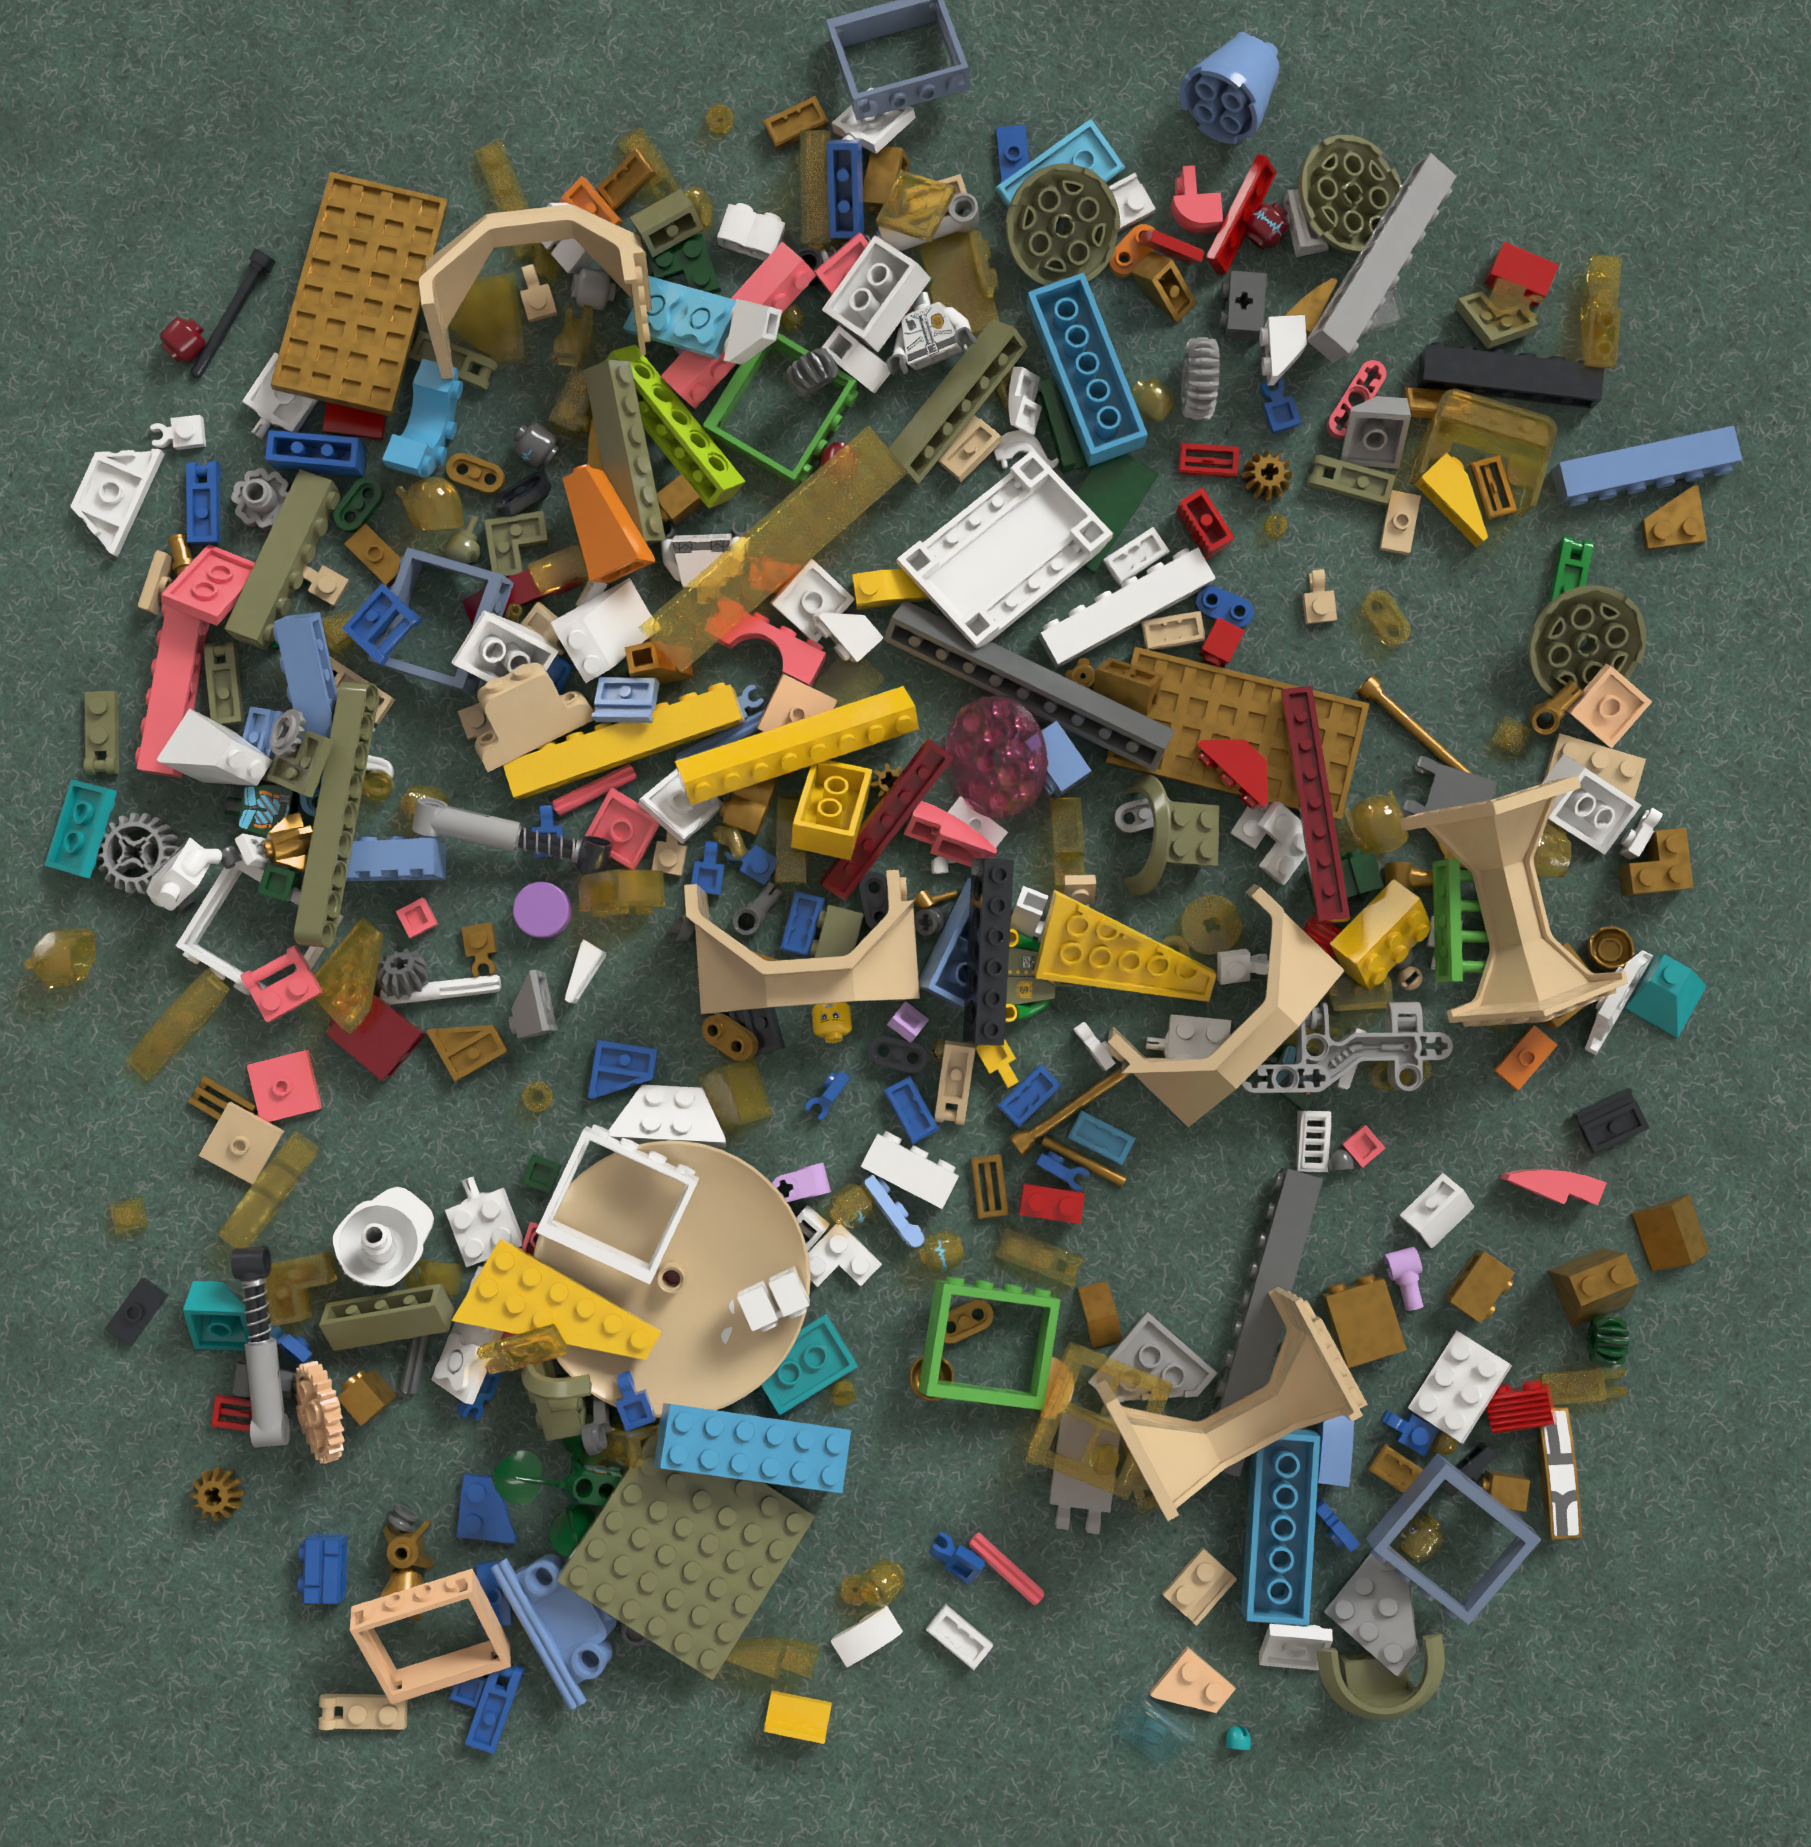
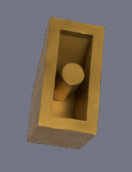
[1131,251,1197,323]

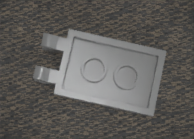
[1049,1410,1121,1534]

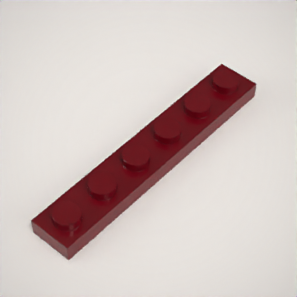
[819,738,954,901]

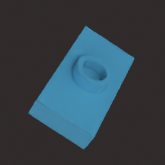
[1068,1110,1136,1165]

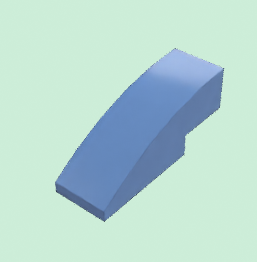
[1317,1416,1354,1487]

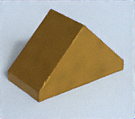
[1077,1281,1122,1348]

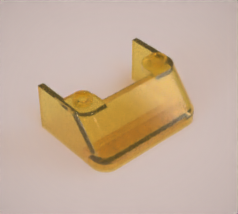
[1409,389,1557,518]

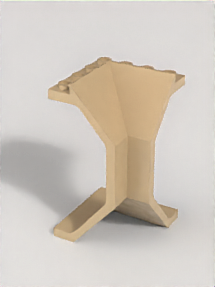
[419,204,652,379]
[1399,776,1628,1027]
[684,870,920,1015]
[1108,884,1345,1127]
[1095,1287,1368,1521]

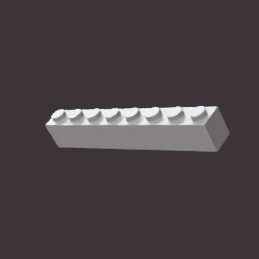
[1306,153,1457,363]

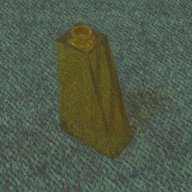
[800,130,833,251]

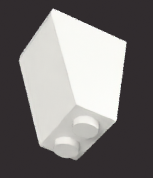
[157,708,273,786]

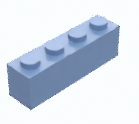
[273,612,338,741]

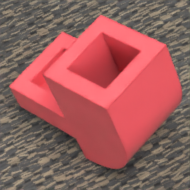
[1170,165,1223,233]

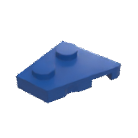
[588,1040,659,1099]

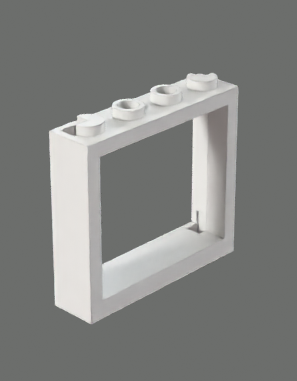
[176,854,344,995]
[536,1125,699,1284]

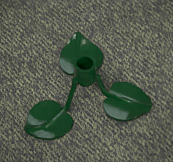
[492,1413,613,1558]

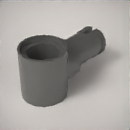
[733,882,784,937]

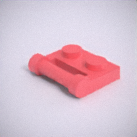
[240,945,323,1023]

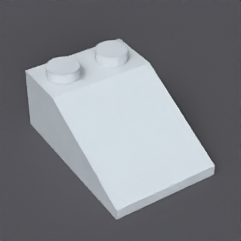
[551,578,659,683]
[452,610,559,682]
[1542,754,1641,855]

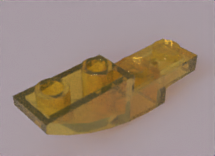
[1581,254,1622,369]

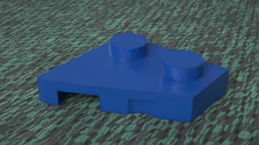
[456,1473,517,1544]

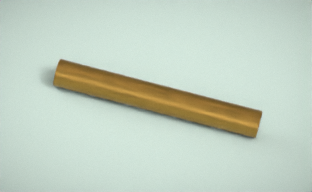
[1040,1135,1127,1187]

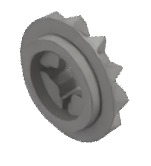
[270,709,306,757]

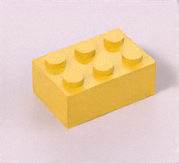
[791,760,872,860]
[1330,879,1432,991]

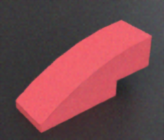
[904,801,997,867]
[1500,1169,1607,1205]

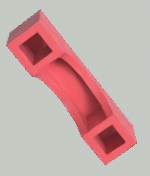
[702,599,827,687]

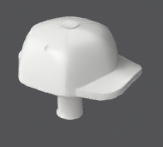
[333,1187,434,1287]

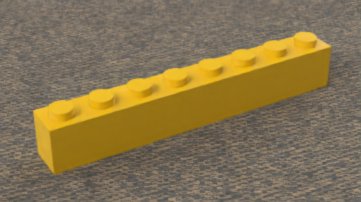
[503,683,746,800]
[675,686,919,806]

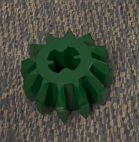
[1587,1314,1630,1368]

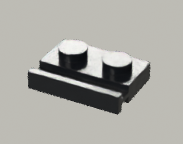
[729,1007,786,1057]
[1572,1088,1649,1154]

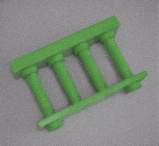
[1432,859,1489,983]

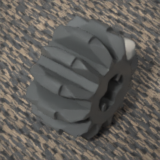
[786,348,838,396]
[376,948,429,1000]

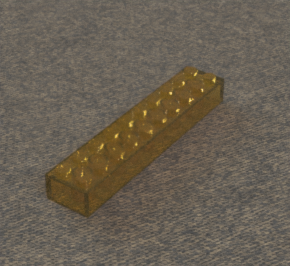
[638,425,908,673]

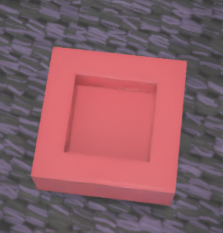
[396,897,439,939]
[1341,1125,1386,1168]

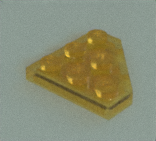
[448,272,527,365]
[314,917,384,1034]

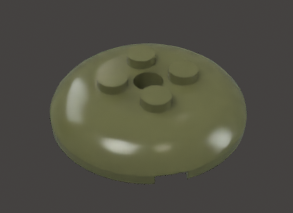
[1298,135,1402,254]
[1006,163,1120,286]
[1528,585,1646,697]

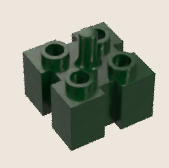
[1304,845,1384,908]

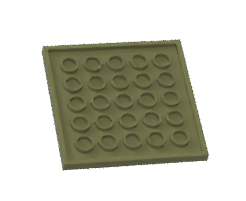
[556,1417,815,1680]

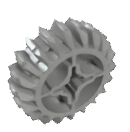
[1181,337,1220,420]
[96,813,180,894]

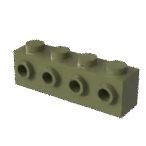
[319,1283,454,1351]

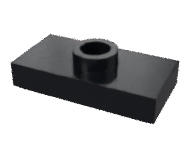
[105,1277,169,1346]
[1440,1443,1497,1497]

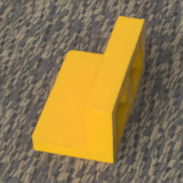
[764,1690,832,1744]

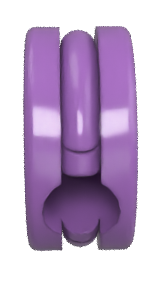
[513,882,572,939]

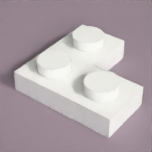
[1257,801,1306,885]
[808,1221,882,1287]

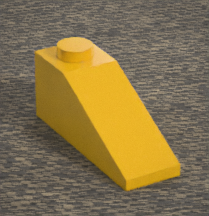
[1414,453,1488,548]
[852,569,930,610]

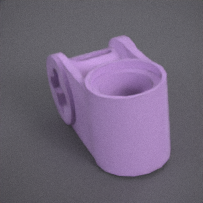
[772,1162,831,1202]

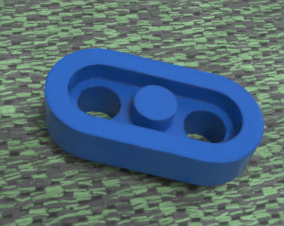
[1195,586,1254,628]

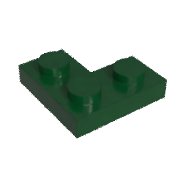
[646,233,721,294]

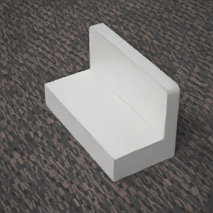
[1400,1173,1474,1248]

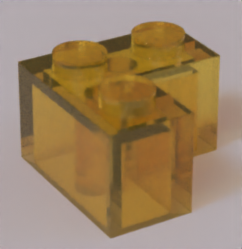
[578,870,665,918]
[265,1251,337,1326]

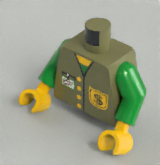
[1005,929,1073,1023]

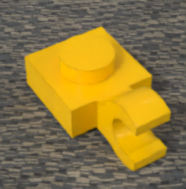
[975,1039,1019,1088]

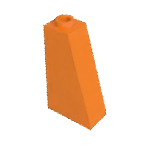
[562,465,655,583]

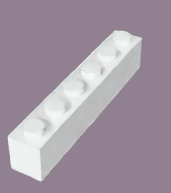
[1039,548,1216,669]

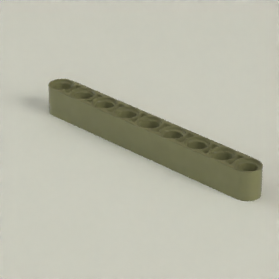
[294,682,379,948]

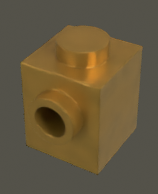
[657,474,703,526]
[1479,1469,1530,1512]

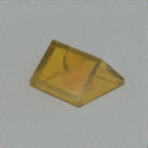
[697,1058,773,1131]

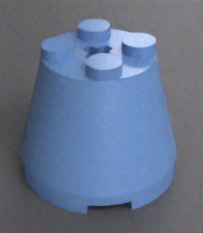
[1179,32,1279,144]

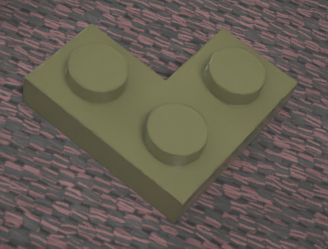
[1454,291,1538,349]
[484,511,549,578]
[267,730,334,798]

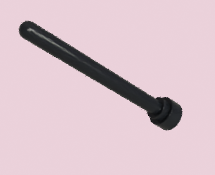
[191,248,276,379]

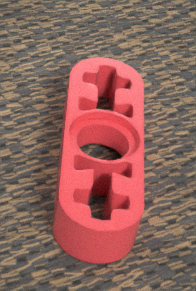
[1326,360,1386,439]

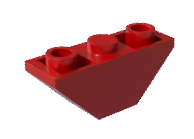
[1194,739,1268,811]

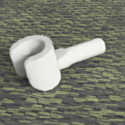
[931,856,956,874]

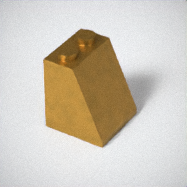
[1547,1248,1639,1328]

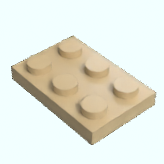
[1543,733,1646,800]

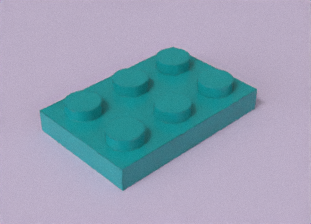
[44,779,117,879]
[761,1313,858,1416]

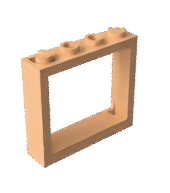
[350,1569,511,1705]

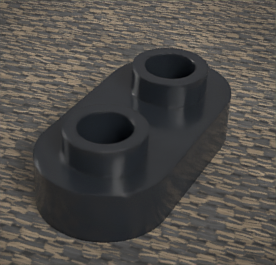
[494,472,552,517]
[859,872,889,930]
[868,1036,928,1073]

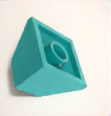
[1624,954,1707,1038]
[183,1281,250,1351]

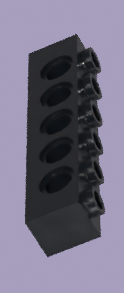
[962,858,1014,1045]

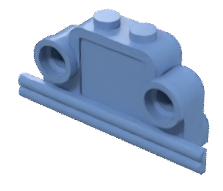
[490,1554,617,1711]

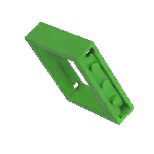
[703,332,859,487]
[918,1276,1061,1410]

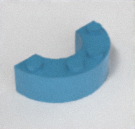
[382,359,463,478]

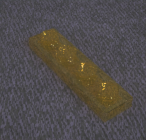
[474,139,546,260]

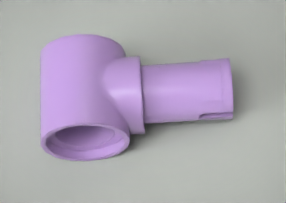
[1383,1247,1424,1311]

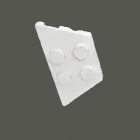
[71,449,165,557]
[1585,950,1654,1056]
[608,1085,726,1148]

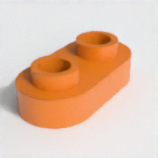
[1108,224,1155,277]

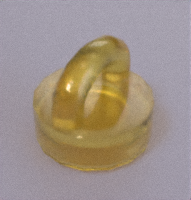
[362,770,394,801]

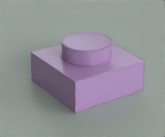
[887,1001,929,1043]

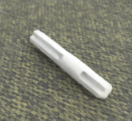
[380,975,501,1005]

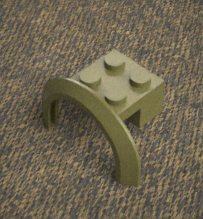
[1124,775,1219,896]
[521,1341,592,1441]
[1316,1634,1445,1720]

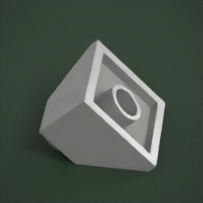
[1340,396,1411,469]
[509,970,558,1039]

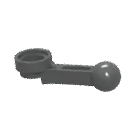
[582,1395,611,1456]

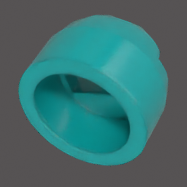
[1226,1726,1251,1750]

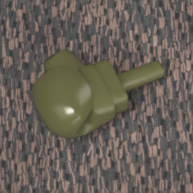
[445,515,481,565]

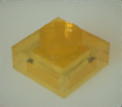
[1489,715,1532,757]
[109,1196,149,1234]

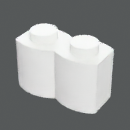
[717,203,785,261]

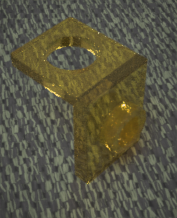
[405,1258,464,1295]

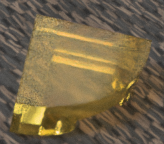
[531,243,560,284]

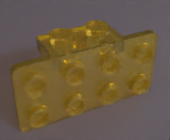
[919,215,999,334]

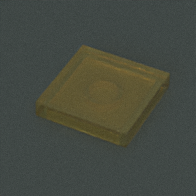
[876,170,956,243]

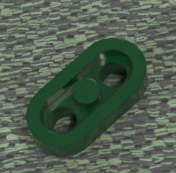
[333,477,384,533]

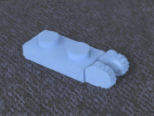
[861,1175,925,1248]

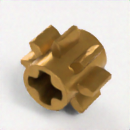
[871,763,902,799]

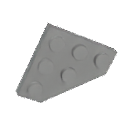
[1087,1311,1217,1402]
[1324,1546,1419,1677]

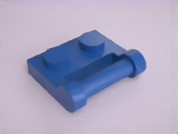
[342,583,423,665]

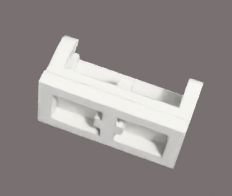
[1283,189,1328,257]

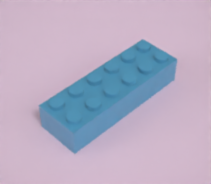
[1026,273,1148,467]
[653,1403,851,1493]
[1241,1429,1320,1626]

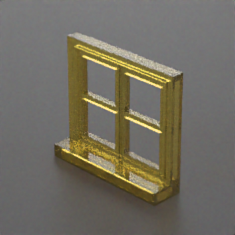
[1024,1341,1173,1500]

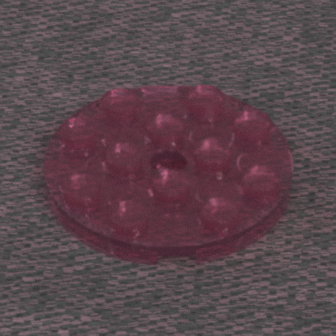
[946,696,1048,818]

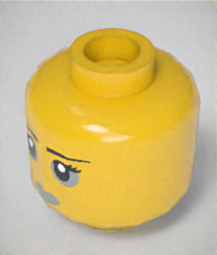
[811,1002,852,1043]

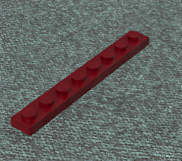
[1281,686,1350,924]

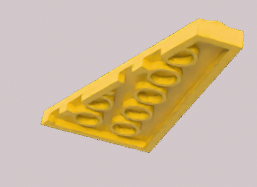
[1033,890,1217,1002]
[451,1238,662,1360]

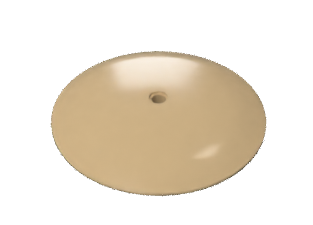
[534,1140,810,1418]

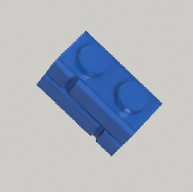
[298,1534,348,1604]

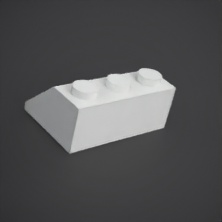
[822,235,931,352]

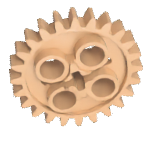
[294,1361,345,1464]

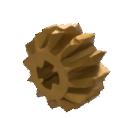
[1241,449,1293,502]
[189,1466,246,1521]

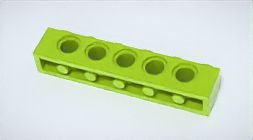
[605,344,746,508]

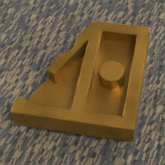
[1641,485,1707,551]
[426,1025,510,1082]

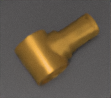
[1528,680,1584,735]
[1385,862,1433,893]

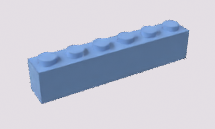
[1551,426,1742,506]

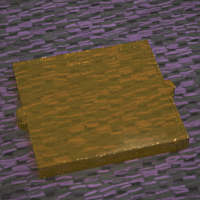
[814,656,885,707]

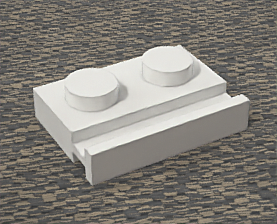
[1109,173,1156,232]

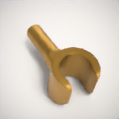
[913,890,958,910]

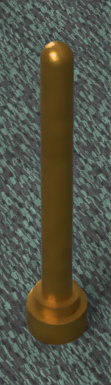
[1356,674,1472,773]
[1009,1066,1132,1157]

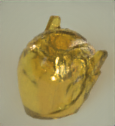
[395,477,464,530]
[1343,790,1409,854]
[1534,820,1571,878]
[23,928,96,989]

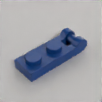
[186,461,221,545]
[465,1658,525,1754]

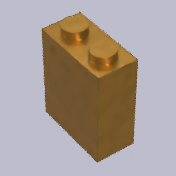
[1321,1273,1407,1368]

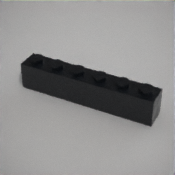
[1417,342,1605,409]

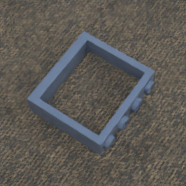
[826,0,970,121]
[368,547,514,696]
[1366,1453,1541,1625]

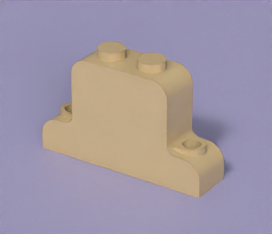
[475,663,594,772]

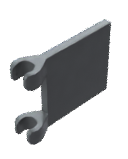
[1401,756,1498,817]

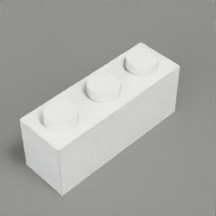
[861,1131,959,1209]

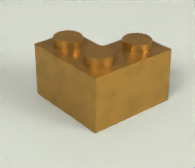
[1618,828,1694,896]

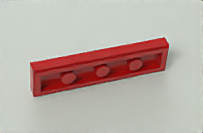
[1206,154,1277,275]

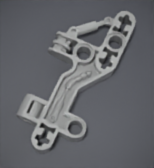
[1239,1002,1453,1093]

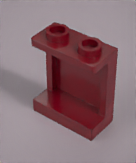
[326,987,427,1081]

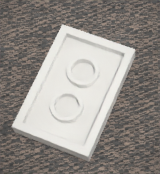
[1408,1331,1512,1444]

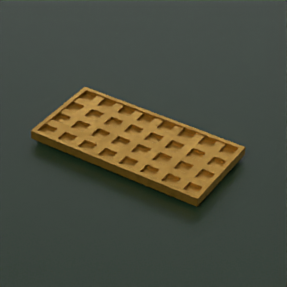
[270,172,448,417]
[1105,647,1369,821]

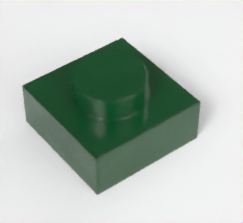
[257,864,299,903]
[521,1154,562,1194]

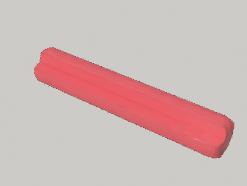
[552,764,637,816]
[969,1533,1045,1605]

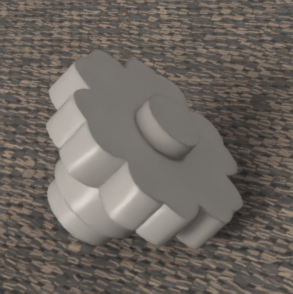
[231,468,291,531]

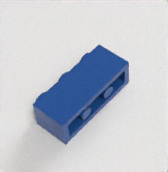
[827,139,864,238]
[265,430,367,477]

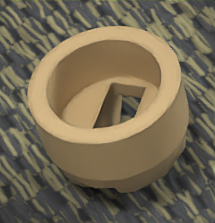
[1397,966,1423,990]

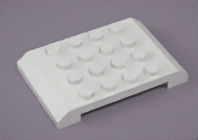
[897,450,1113,649]

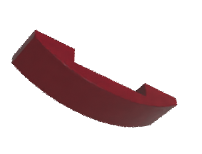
[462,557,584,626]

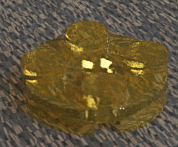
[1180,894,1242,955]

